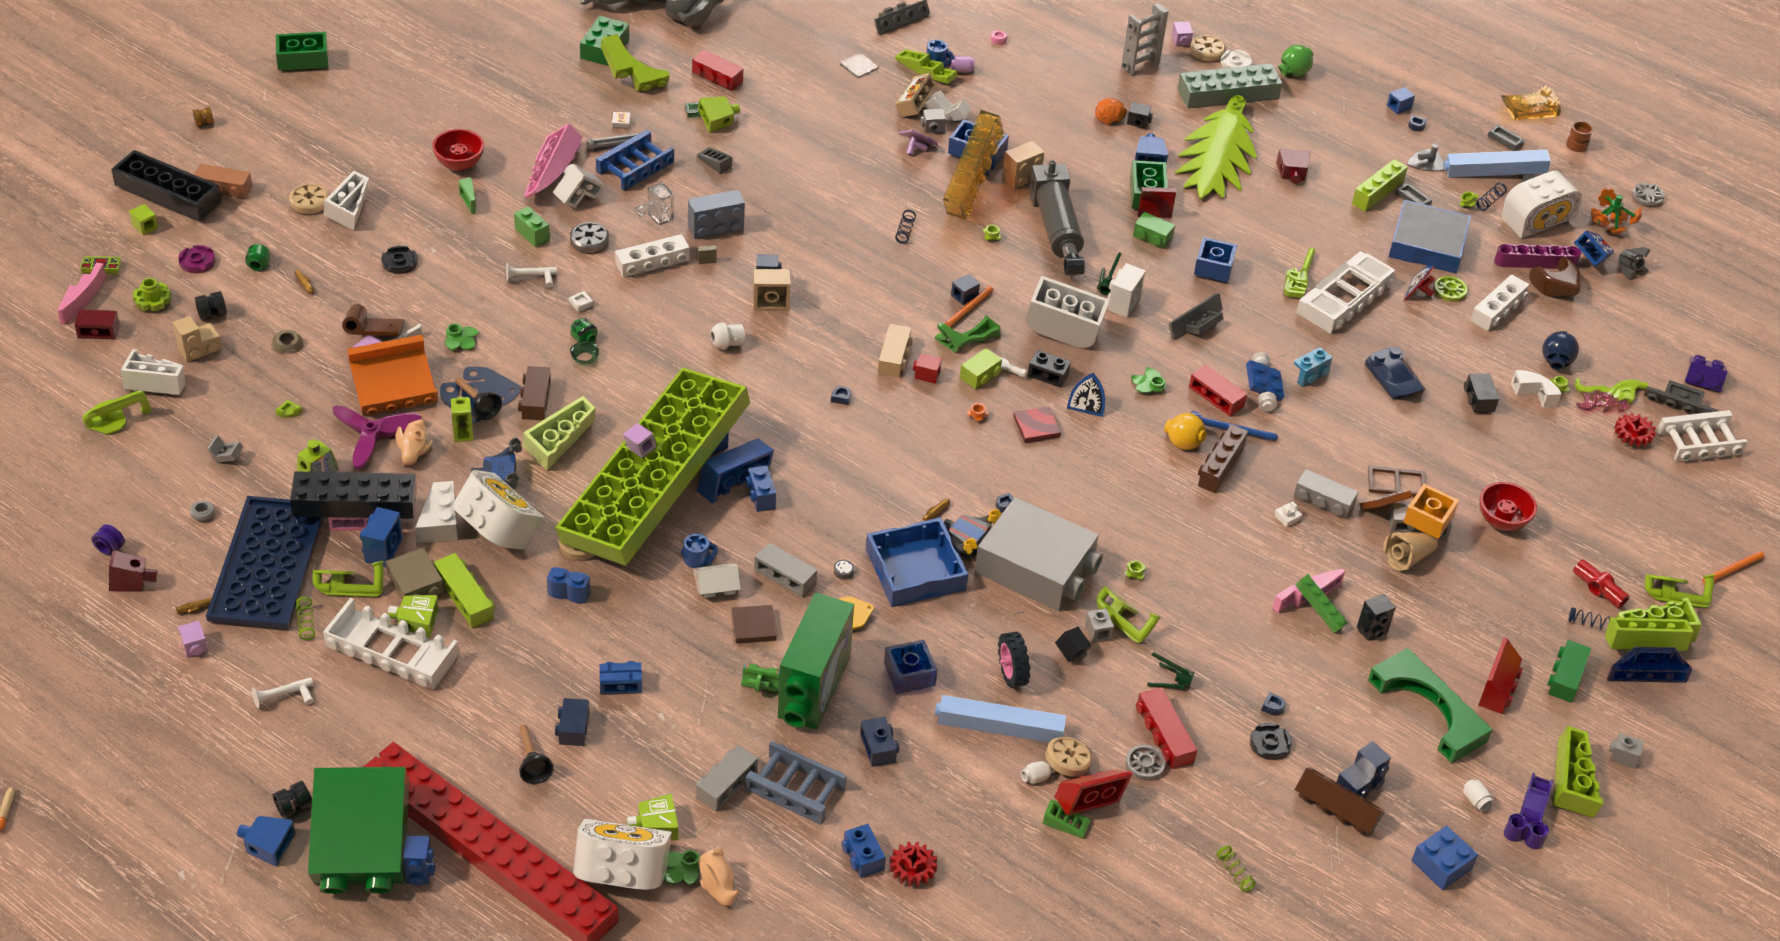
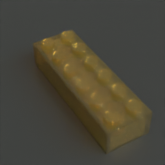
[943,110,1004,220]

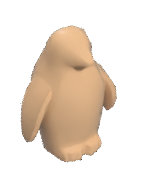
[396,420,433,467]
[697,848,739,906]

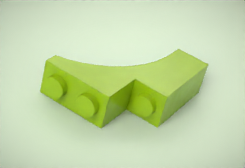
[600,34,670,92]

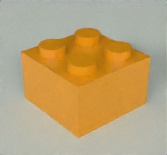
[1403,484,1459,539]

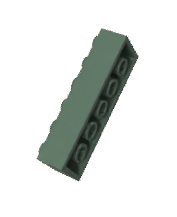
[1177,64,1282,108]

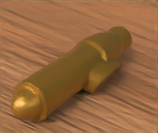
[294,269,314,294]
[922,499,950,521]
[176,597,212,614]

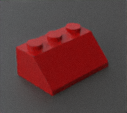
[1478,638,1523,714]
[1054,770,1133,816]

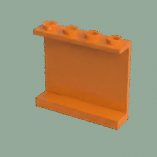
[347,335,438,416]

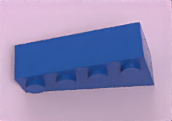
[697,438,774,504]

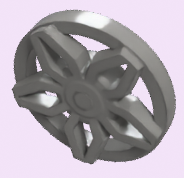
[1632,183,1665,206]
[1126,745,1166,781]

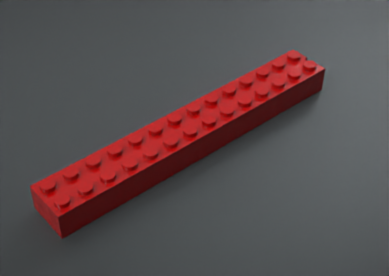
[363,742,619,941]

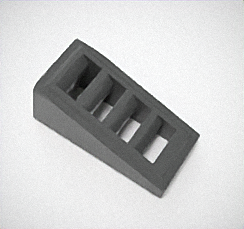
[697,147,732,173]

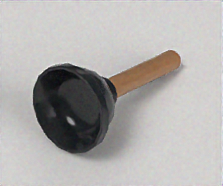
[455,377,502,420]
[519,725,554,784]

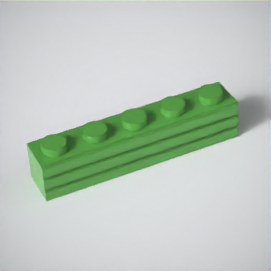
[1294,574,1348,633]

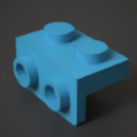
[1294,347,1333,387]

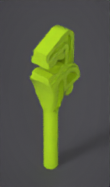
[1283,247,1315,298]

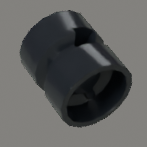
[195,291,227,320]
[272,780,312,819]

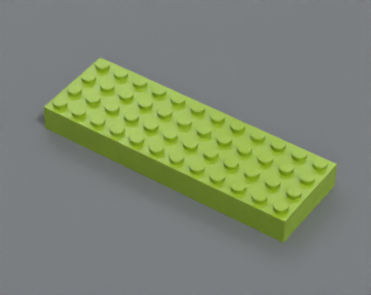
[555,367,751,566]

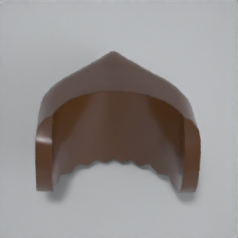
[1529,256,1580,296]

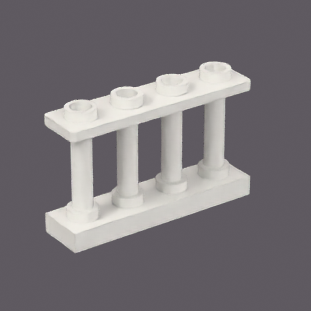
[1657,410,1748,462]

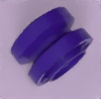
[91,524,125,556]

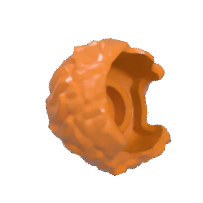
[1095,98,1127,125]

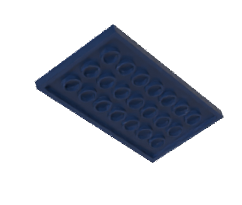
[206,496,324,629]

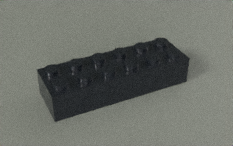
[111,150,222,221]
[290,471,417,519]

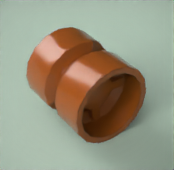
[1566,121,1593,152]

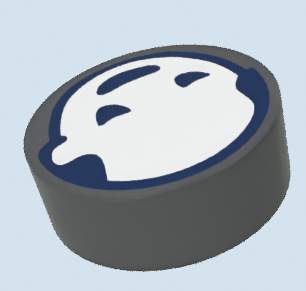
[834,560,854,579]

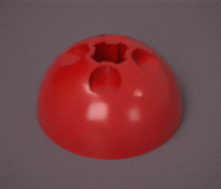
[432,129,484,171]
[1479,482,1537,531]

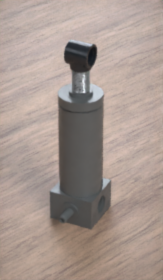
[1029,160,1085,275]

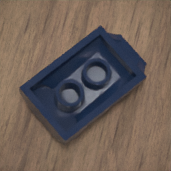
[1365,347,1425,400]

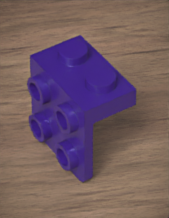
[1684,354,1728,392]

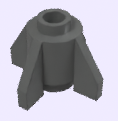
[1619,247,1651,279]

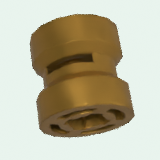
[192,107,214,127]

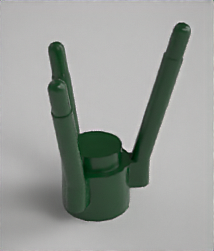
[1097,252,1121,295]
[1147,652,1195,690]

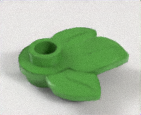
[445,323,479,351]
[1131,367,1166,393]
[665,850,700,885]

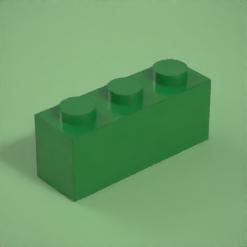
[1547,640,1591,703]

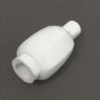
[1021,761,1057,784]

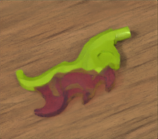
[1575,378,1648,412]

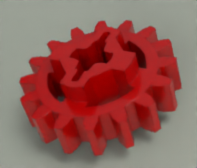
[1614,413,1656,447]
[890,841,938,887]

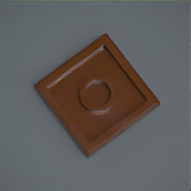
[732,605,777,643]

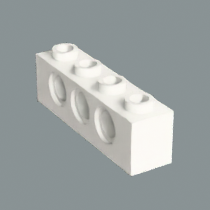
[615,234,689,278]
[1470,275,1529,331]

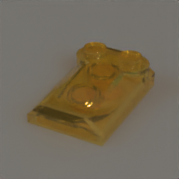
[1501,86,1561,120]

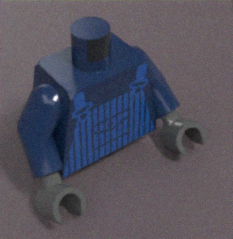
[471,437,522,490]

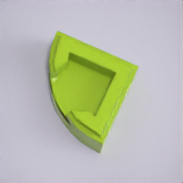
[275,400,303,417]

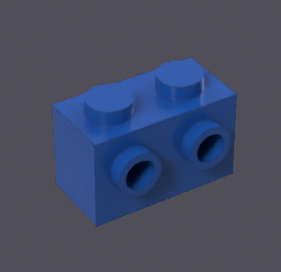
[745,465,776,512]
[841,824,886,878]
[403,836,435,885]

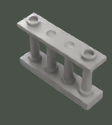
[1121,3,1169,76]

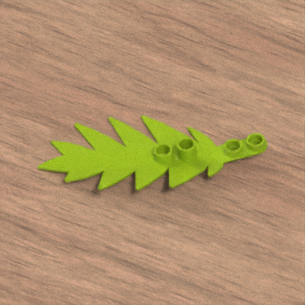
[1175,95,1257,199]

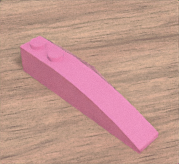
[524,123,583,199]

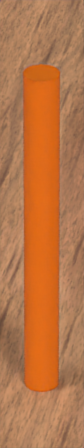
[945,286,993,328]
[1702,551,1765,584]

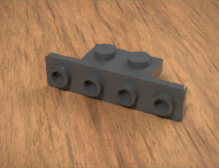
[874,0,930,34]
[1169,293,1224,339]
[1644,380,1719,414]

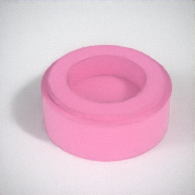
[991,30,1007,45]

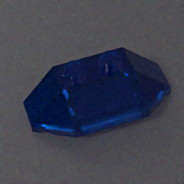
[1607,647,1692,683]

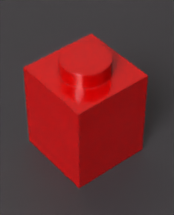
[913,354,942,384]

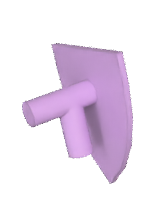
[897,130,938,155]

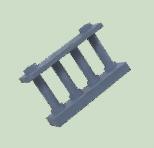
[746,741,846,825]

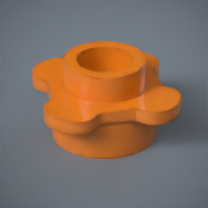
[967,403,989,422]

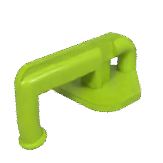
[82,391,152,435]
[313,561,384,597]
[1644,574,1715,607]
[1096,585,1161,643]

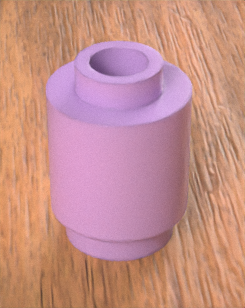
[951,56,975,73]

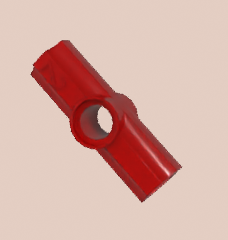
[1573,559,1630,609]

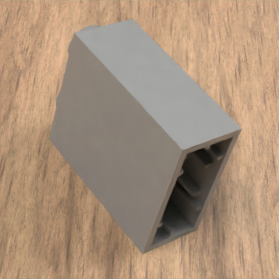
[975,497,1103,611]

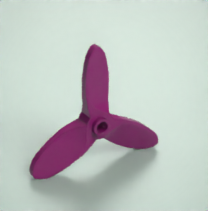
[332,405,422,470]

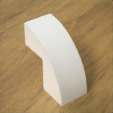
[924,90,972,121]
[1511,370,1561,408]

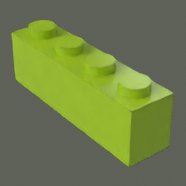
[1352,159,1408,212]
[433,553,495,628]
[1604,617,1694,651]

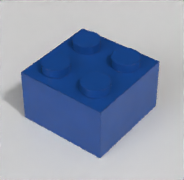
[1194,237,1237,282]
[360,507,403,567]
[1411,825,1478,890]

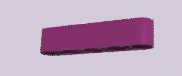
[1494,244,1581,269]

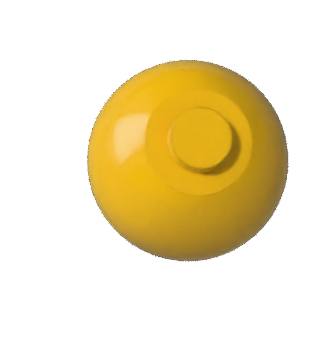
[1164,413,1207,450]

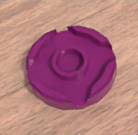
[178,245,216,274]

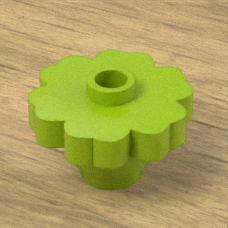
[132,278,172,311]

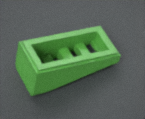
[458,177,476,214]
[1043,800,1090,838]

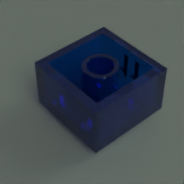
[884,639,938,694]

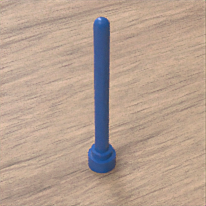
[1191,411,1278,441]

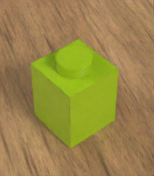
[129,204,158,235]

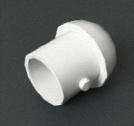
[711,322,745,350]

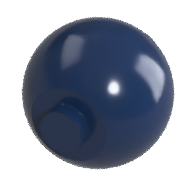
[1542,331,1579,370]

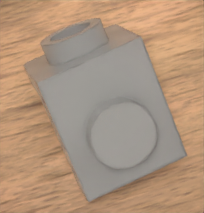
[207,436,243,463]

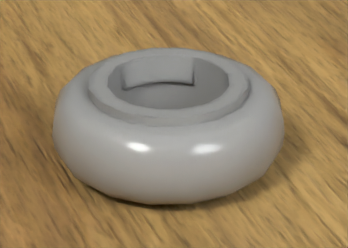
[190,500,215,521]

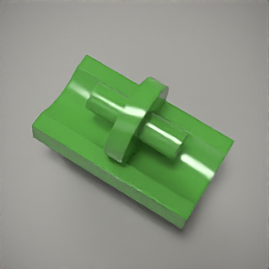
[741,664,780,692]

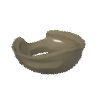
[272,330,303,354]

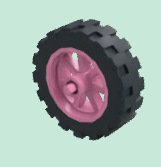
[998,631,1030,688]

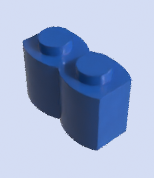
[547,567,591,604]

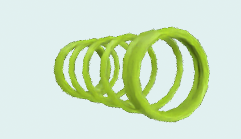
[296,596,316,640]
[1216,845,1256,892]

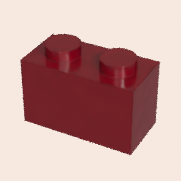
[74,309,120,340]

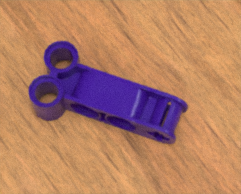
[1504,773,1554,849]

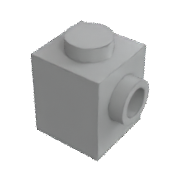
[920,109,946,133]
[1085,609,1114,643]
[1609,733,1644,769]

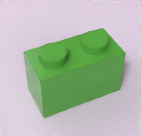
[514,206,550,248]
[1133,212,1175,249]

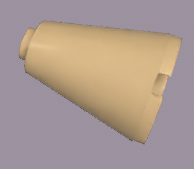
[1383,532,1438,571]

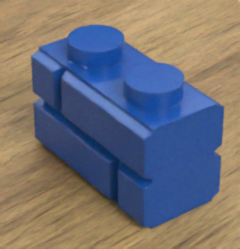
[599,661,642,694]

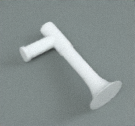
[506,263,557,288]
[252,677,314,708]

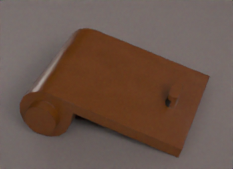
[342,304,405,336]

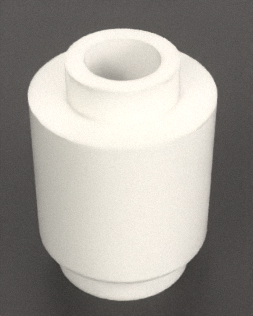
[1463,780,1494,812]

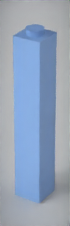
[1443,150,1551,178]
[935,695,1066,742]

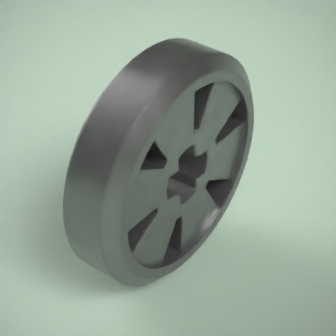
[570,222,609,253]

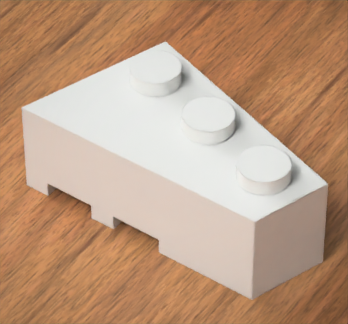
[121,349,185,395]

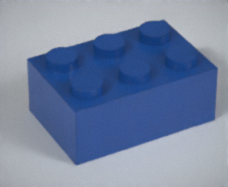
[948,119,1009,169]

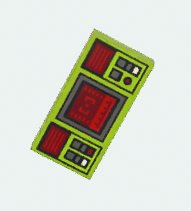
[80,256,122,274]

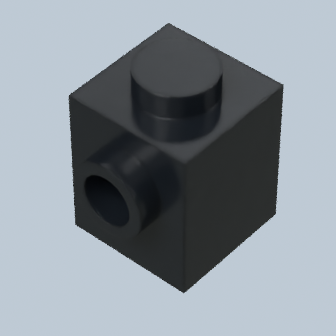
[1127,102,1153,129]
[1055,626,1092,662]

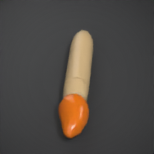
[0,787,15,831]

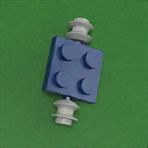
[1246,352,1285,412]

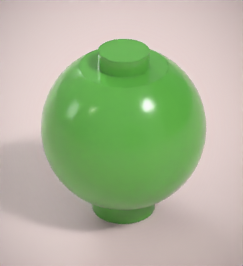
[1278,45,1314,77]

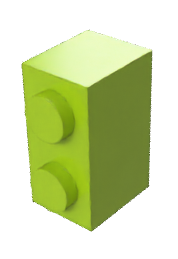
[960,348,1002,389]

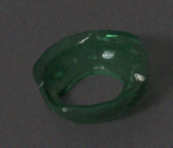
[570,341,599,365]

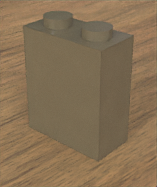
[385,548,444,600]

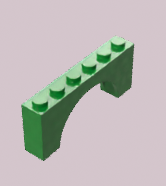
[1368,648,1492,764]

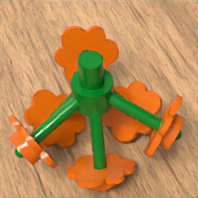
[1591,189,1642,235]

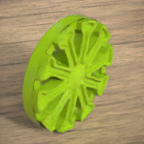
[1434,276,1467,302]

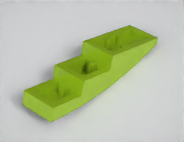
[895,49,958,84]

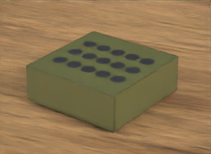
[698,245,717,264]

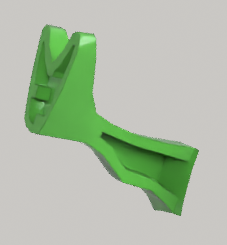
[935,315,1001,353]

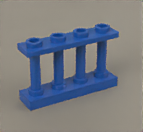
[596,129,674,191]

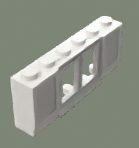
[1296,251,1395,334]
[323,598,459,690]

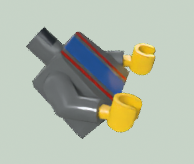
[944,509,1002,560]

